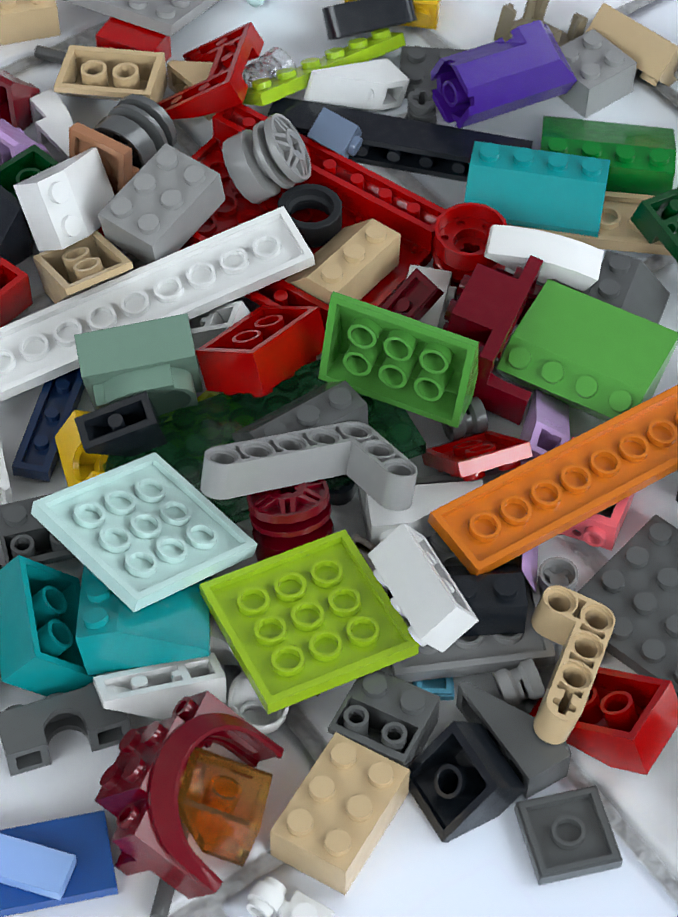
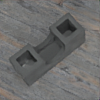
[0,682,131,776]

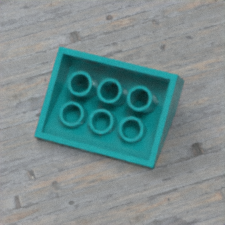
[75,564,212,675]

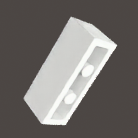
[368,522,479,653]

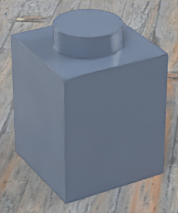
[307,107,363,158]

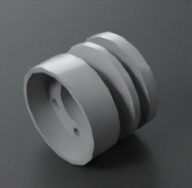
[222,113,311,204]

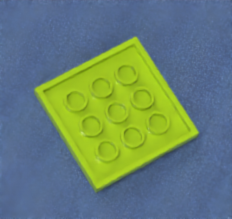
[199,529,419,714]

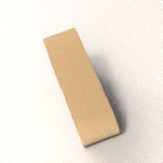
[531,585,615,744]

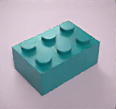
[0,555,97,697]

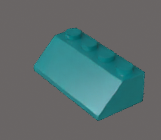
[464,141,610,237]

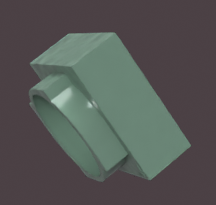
[74,313,204,419]

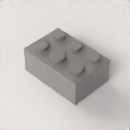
[98,143,226,264]

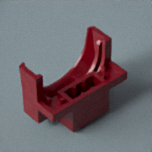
[442,255,544,425]
[94,690,284,899]

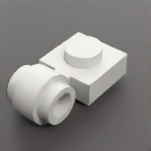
[246,876,335,917]

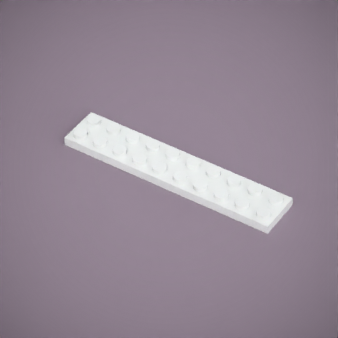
[0,206,315,402]

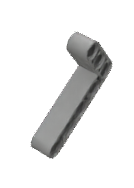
[200,421,418,511]

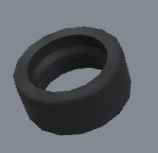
[278,184,342,248]

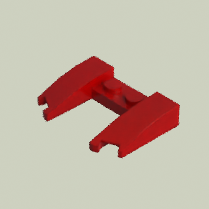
[157,22,264,120]

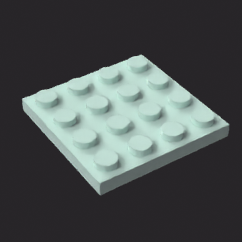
[31,452,257,612]

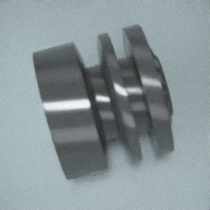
[93,94,177,169]

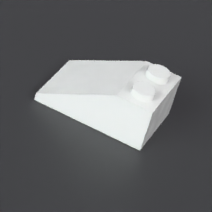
[13,147,115,251]

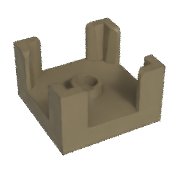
[493,0,588,47]

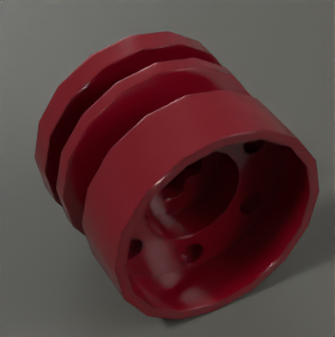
[247,479,335,562]

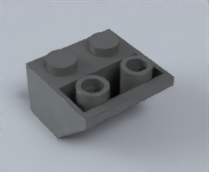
[0,493,77,565]
[328,670,440,767]

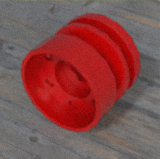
[432,202,507,295]

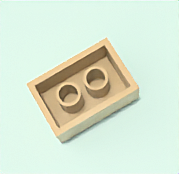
[270,732,410,895]

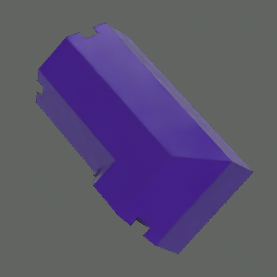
[430,20,577,128]

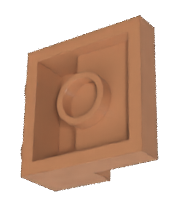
[69,122,140,195]

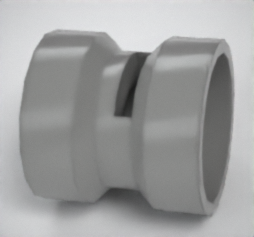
[537,557,578,597]
[493,658,545,708]

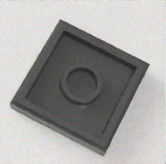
[514,785,623,885]

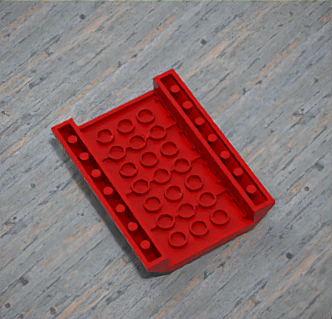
[179,104,445,329]

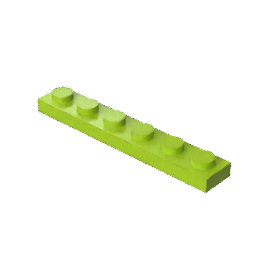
[243,28,406,106]

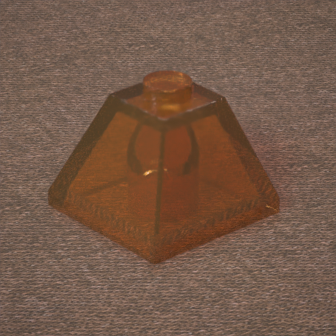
[178,747,273,867]

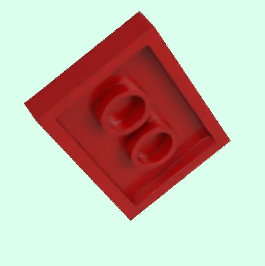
[420,430,533,481]

